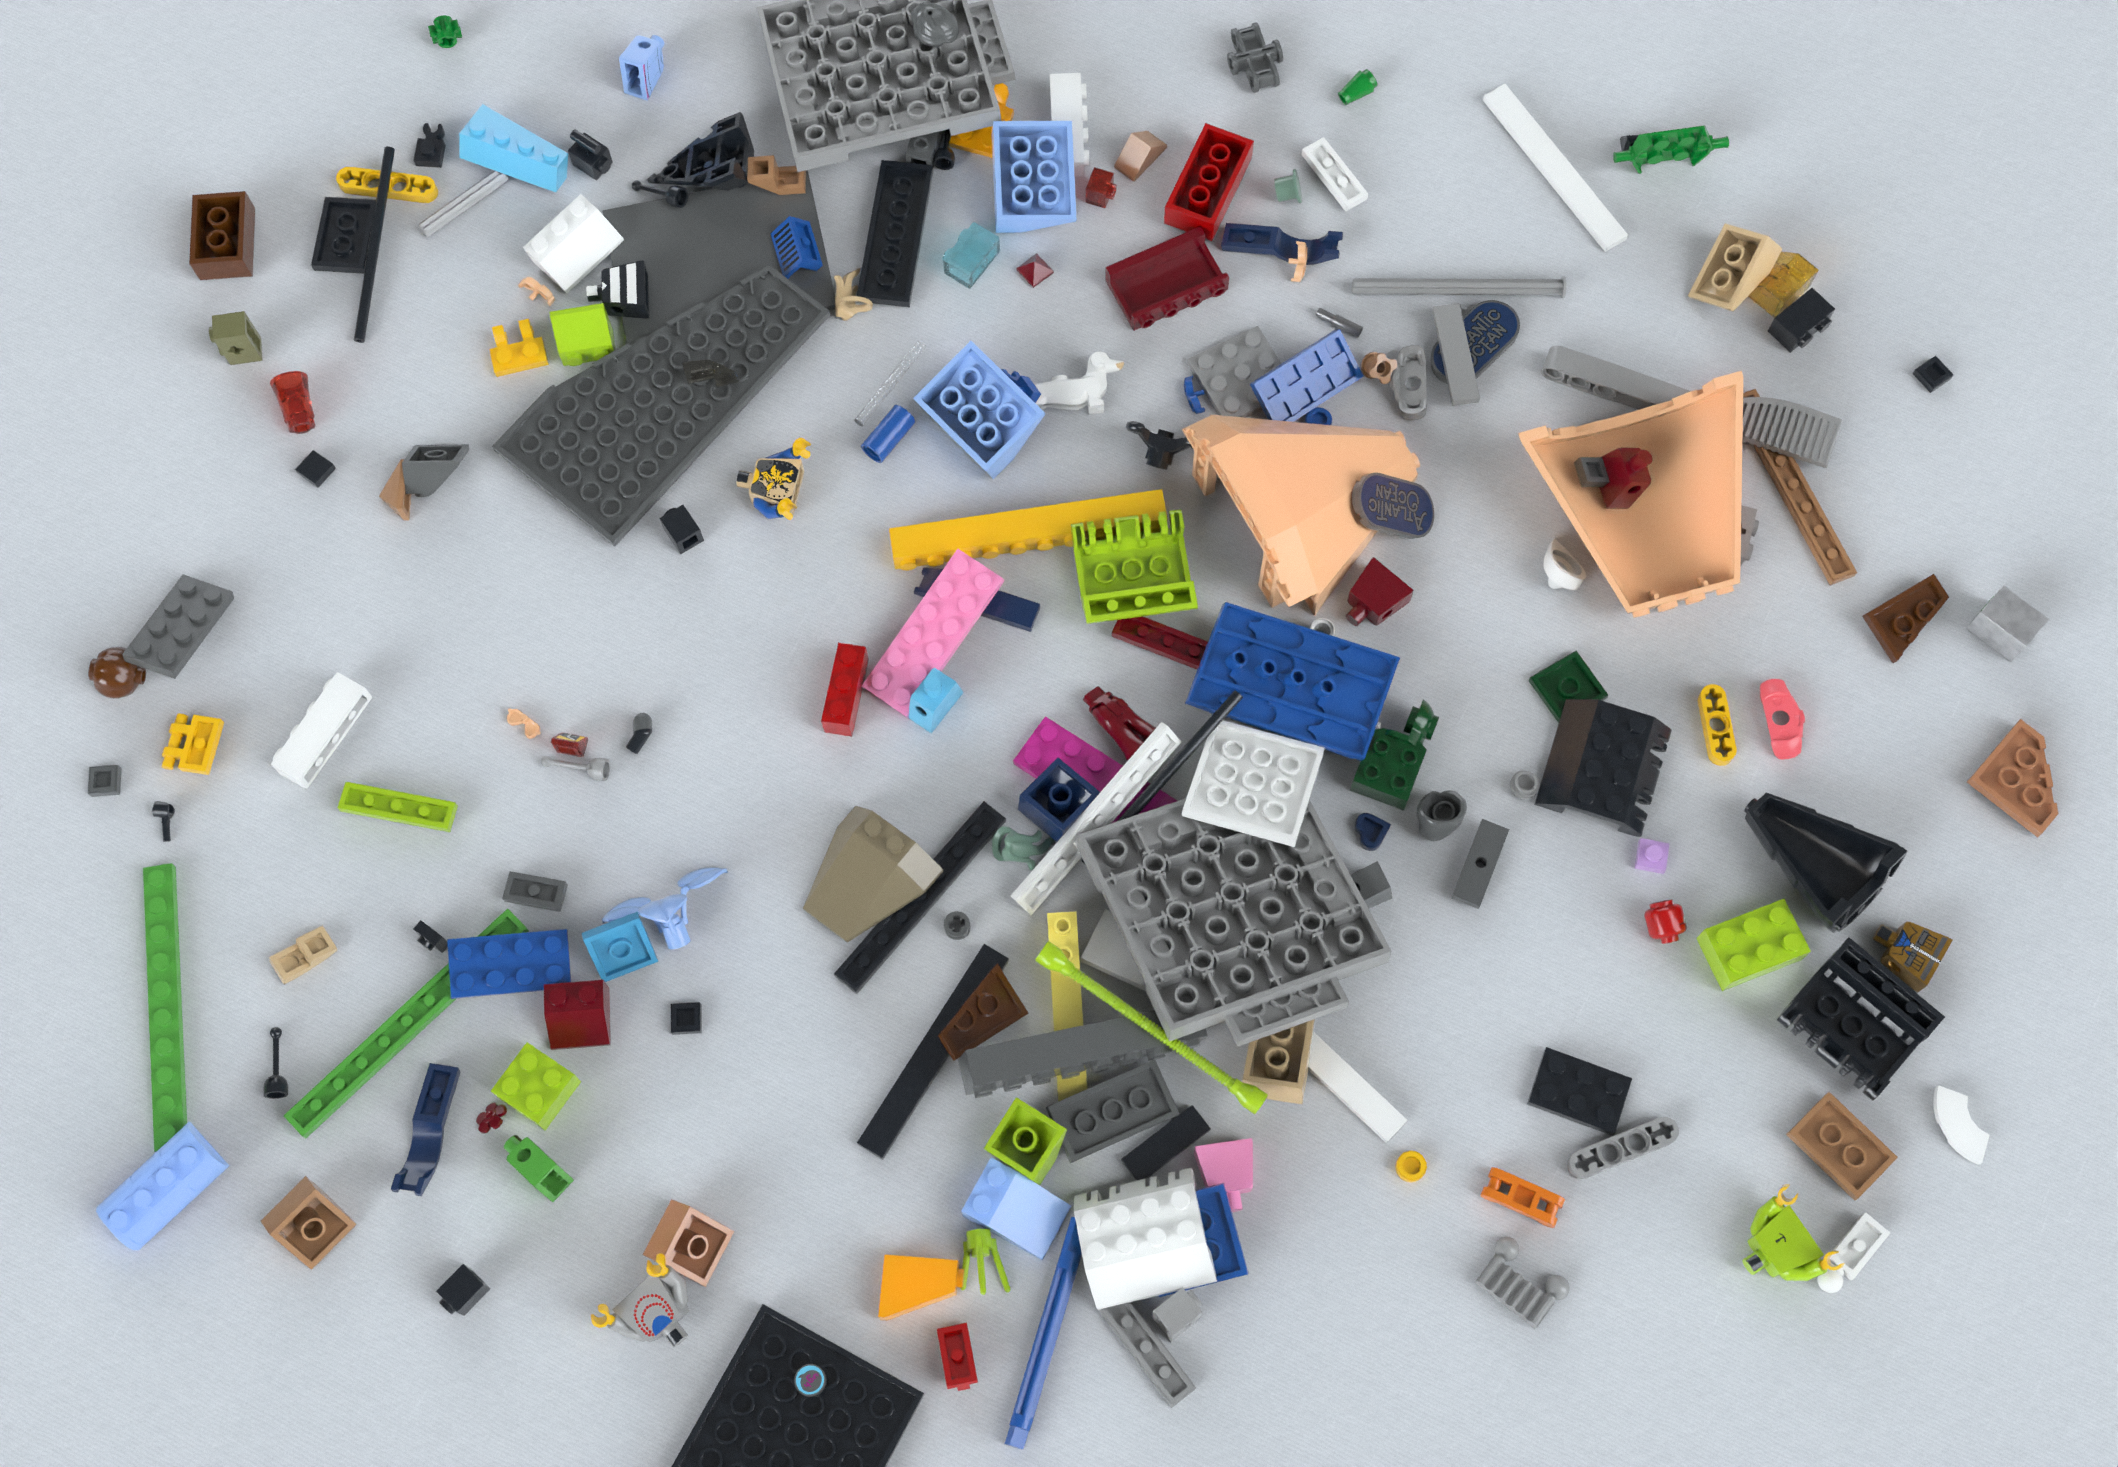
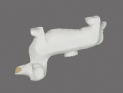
[1034,352,1124,415]

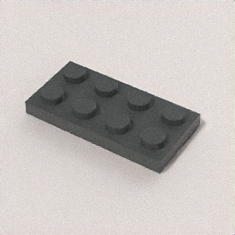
[122,574,234,679]
[1046,1059,1180,1163]

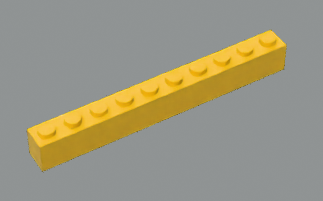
[889,489,1168,571]

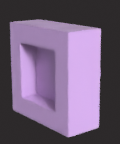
[1635,838,1669,874]

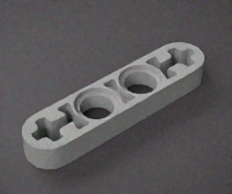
[1567,1117,1679,1179]

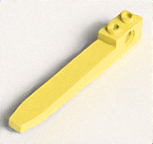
[1047,911,1087,1102]

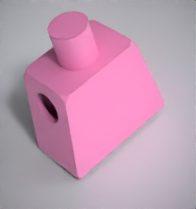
[1194,1138,1253,1212]

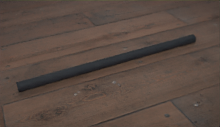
[354,146,395,343]
[1081,690,1243,864]

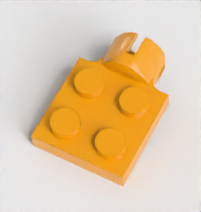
[949,83,1014,158]

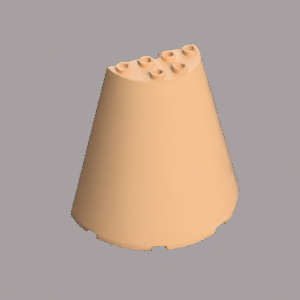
[1518,371,1743,618]

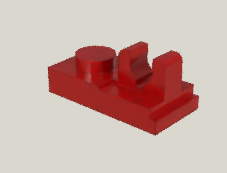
[937,1322,978,1391]

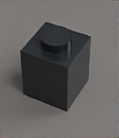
[660,505,704,554]
[436,1264,491,1316]

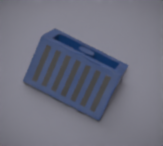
[771,216,823,279]

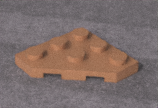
[1967,719,2059,838]

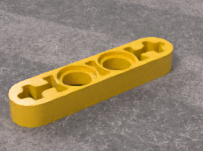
[336,167,438,203]

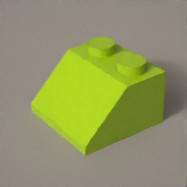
[549,303,616,366]
[983,1097,1067,1185]

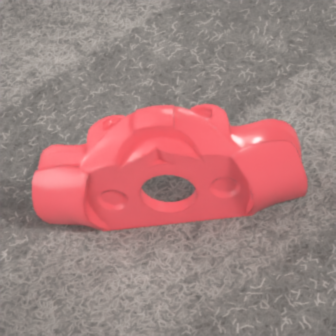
[1760,679,1805,760]

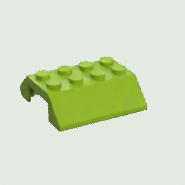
[1071,509,1198,624]

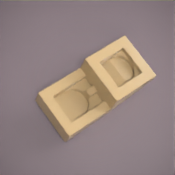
[269,925,337,985]

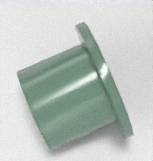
[1274,169,1302,203]

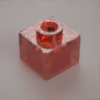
[1086,167,1117,208]

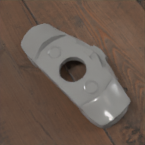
[1390,345,1427,421]

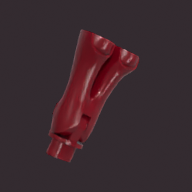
[1083,686,1156,761]

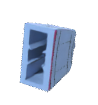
[619,35,665,101]

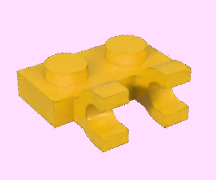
[489,318,549,377]

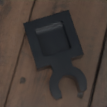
[413,123,446,168]

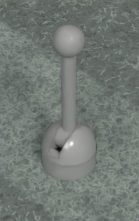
[541,756,610,781]

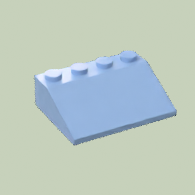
[992,121,1077,233]
[913,341,1045,479]

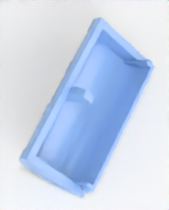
[96,1122,229,1250]

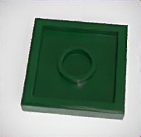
[1528,650,1609,723]

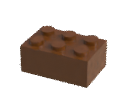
[189,191,255,280]

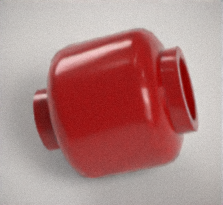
[1644,899,1687,944]

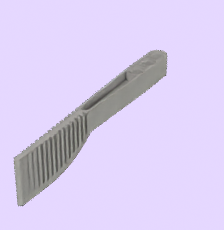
[1541,346,1842,468]

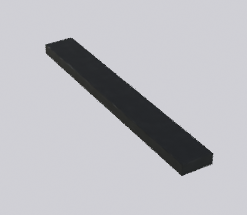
[834,801,1006,994]
[857,944,1009,1160]

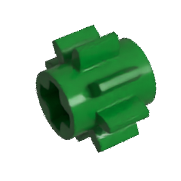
[428,15,462,48]

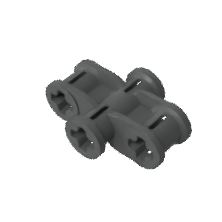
[1227,22,1283,93]

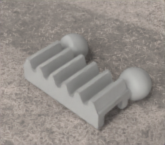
[1475,1237,1570,1329]

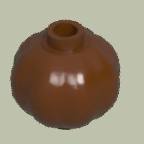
[88,647,146,699]

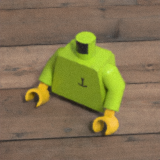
[1742,1184,1845,1281]

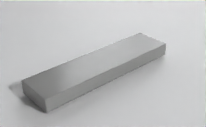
[1432,303,1480,406]
[1099,1302,1196,1408]

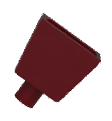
[1599,447,1653,509]
[1346,557,1414,626]

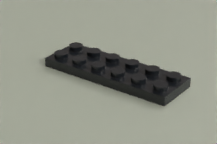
[857,160,934,308]

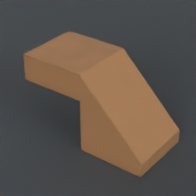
[747,155,806,195]

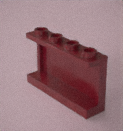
[1105,226,1229,331]

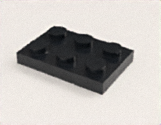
[311,197,376,274]
[1527,1047,1632,1136]

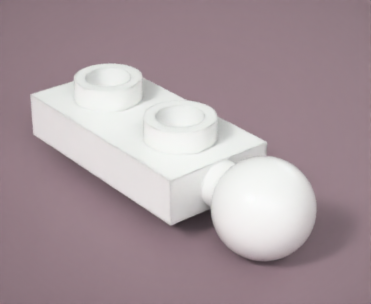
[1818,1212,1890,1293]

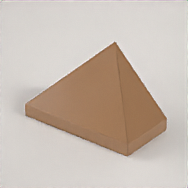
[379,459,411,520]

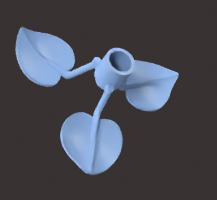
[602,868,728,949]

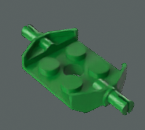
[1613,125,1729,174]

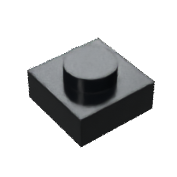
[413,920,448,953]

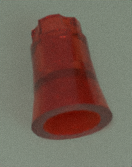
[270,371,316,434]

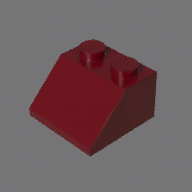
[544,980,611,1050]

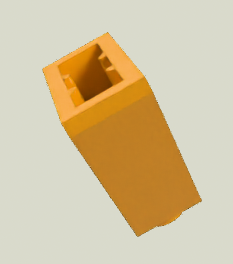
[878,1254,964,1321]

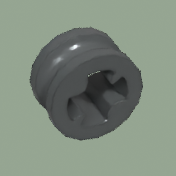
[944,911,971,940]

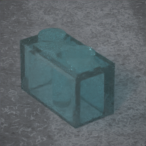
[942,222,1000,289]

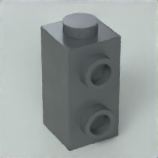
[906,130,945,168]

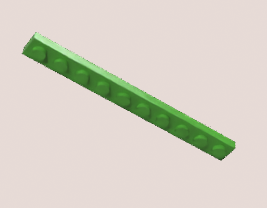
[143,863,187,1152]
[284,908,529,1139]

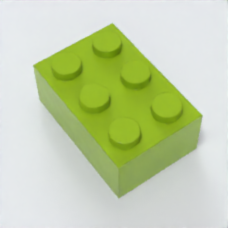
[1696,899,1811,991]

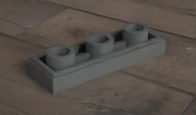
[1451,819,1509,909]

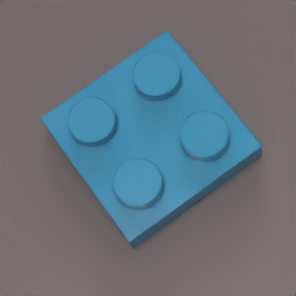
[582,912,658,982]

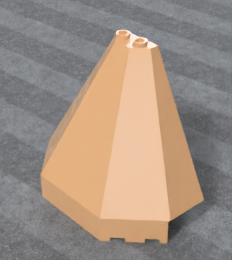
[1182,415,1420,616]

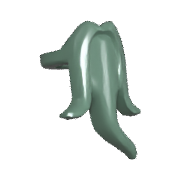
[992,826,1054,870]

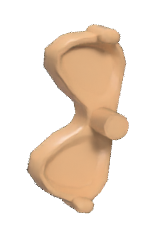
[507,708,541,739]

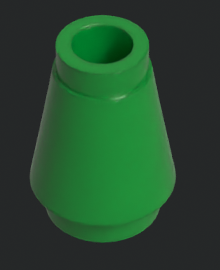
[1338,69,1378,105]

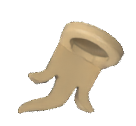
[834,268,873,321]

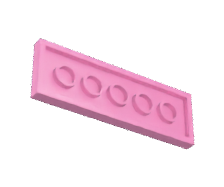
[862,549,1005,719]

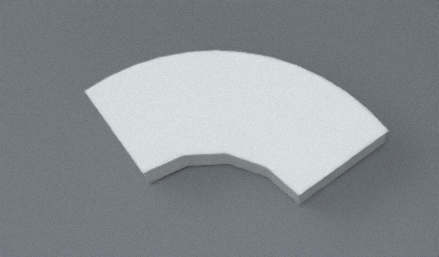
[1933,1085,1990,1165]

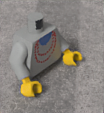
[591,1253,689,1347]

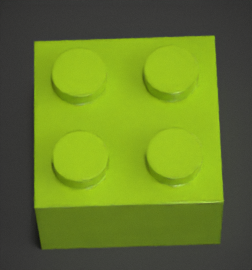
[491,1042,581,1131]

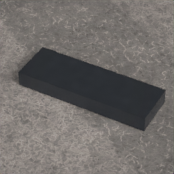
[1121,1105,1211,1181]

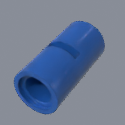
[861,405,915,463]

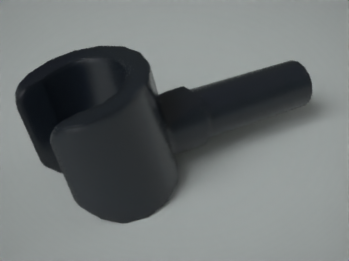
[152,801,175,842]

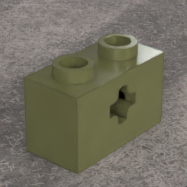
[209,311,263,365]

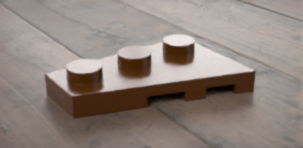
[1862,574,1949,663]
[938,963,1029,1061]

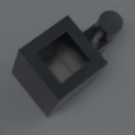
[568,129,613,181]

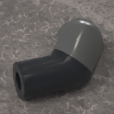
[626,713,652,754]

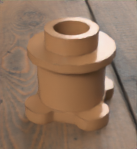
[1361,352,1397,384]

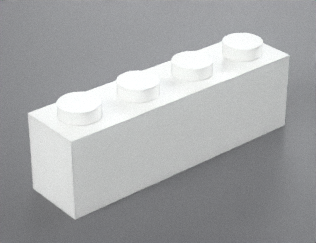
[1050,73,1090,177]
[270,672,372,789]

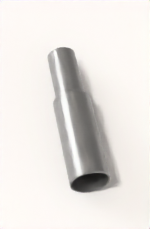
[1316,308,1363,338]

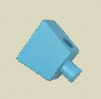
[909,668,963,734]

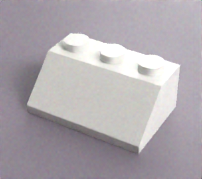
[523,194,624,293]

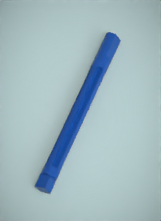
[1005,1217,1082,1449]

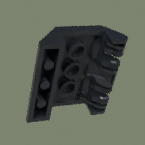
[1534,699,1672,837]
[1777,937,1945,1101]

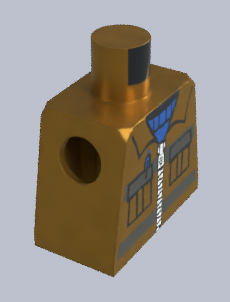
[1872,921,1953,992]

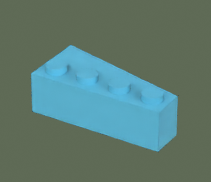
[459,104,568,192]

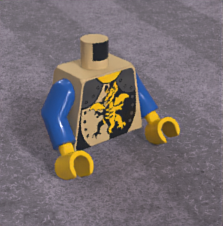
[736,438,811,520]

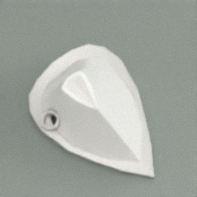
[1544,538,1586,590]

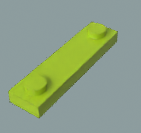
[337,782,458,832]

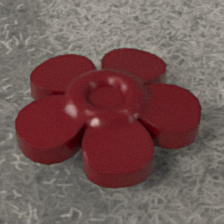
[476,1102,507,1134]

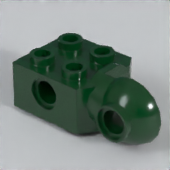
[1350,699,1439,811]

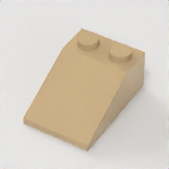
[1688,223,1782,312]
[1242,1019,1315,1104]

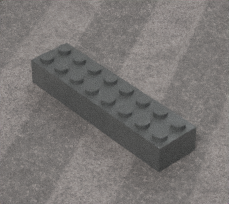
[958,1010,1208,1098]

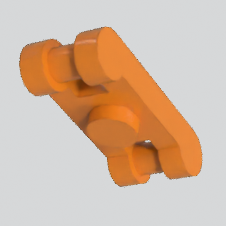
[1480,1167,1565,1228]

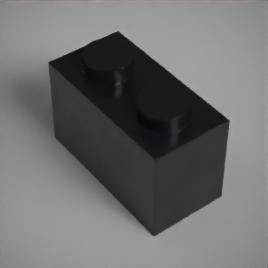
[1768,288,1835,353]

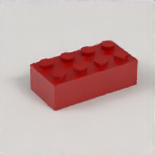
[1164,123,1254,241]

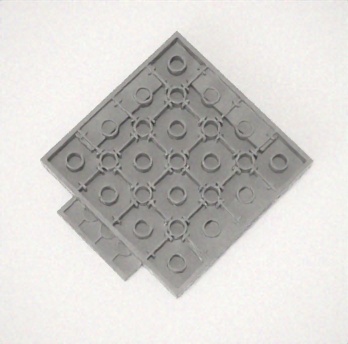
[757,0,1016,172]
[1077,798,1392,1047]

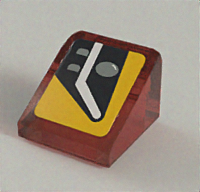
[551,733,588,757]

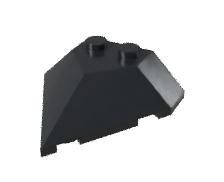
[647,112,754,191]

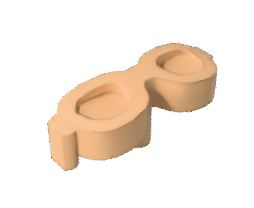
[1289,241,1308,282]
[518,277,555,306]

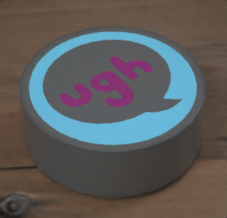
[794,1364,827,1397]

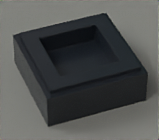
[1913,355,1954,393]
[295,450,336,488]
[671,1002,702,1035]

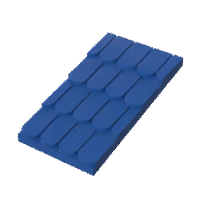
[1185,602,1400,761]

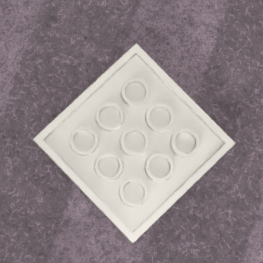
[1182,720,1325,847]

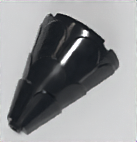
[1744,792,1907,933]

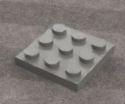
[1187,326,1282,418]

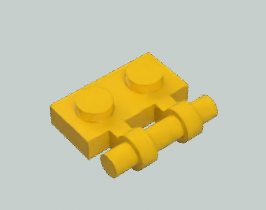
[161,713,224,775]

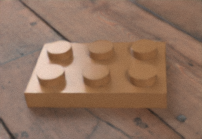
[1786,1092,1898,1201]

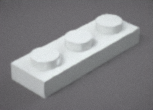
[1301,137,1368,211]

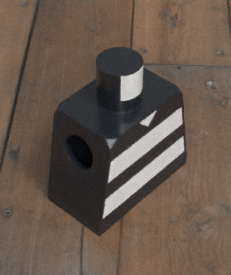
[587,260,649,319]

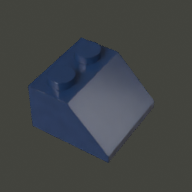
[1018,758,1100,842]

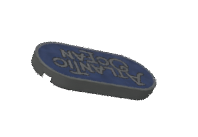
[1430,300,1520,384]
[1352,472,1434,539]

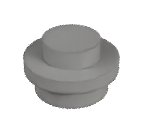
[1510,771,1539,799]

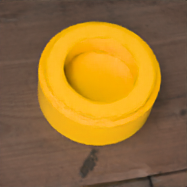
[1395,1151,1427,1183]

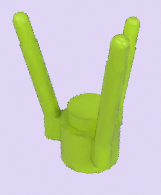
[960,1229,1011,1295]

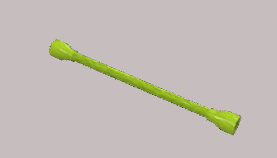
[1035,941,1268,1114]

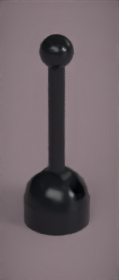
[934,129,955,170]
[632,180,688,208]
[263,1027,288,1099]

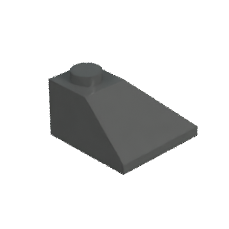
[402,444,469,497]

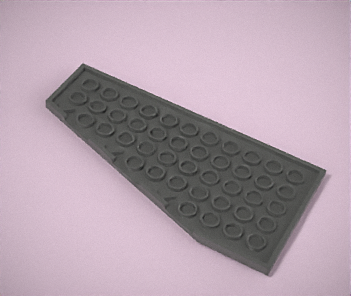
[492,265,830,547]

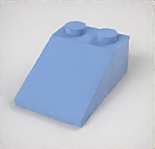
[961,1157,1071,1260]

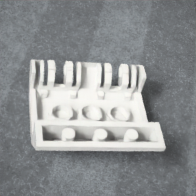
[1074,1167,1217,1310]

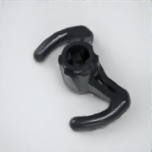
[1126,421,1194,470]

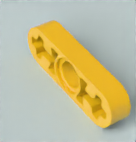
[1697,684,1737,766]

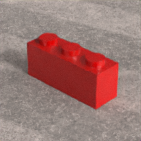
[821,642,869,737]

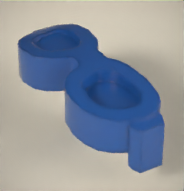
[1184,376,1205,414]

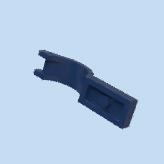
[1221,223,1343,265]
[914,567,1040,632]
[391,1063,461,1197]

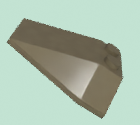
[803,806,943,943]

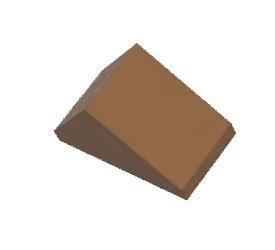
[1114,131,1167,182]

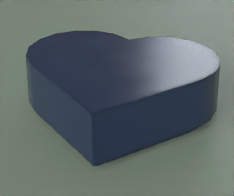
[1354,813,1391,851]

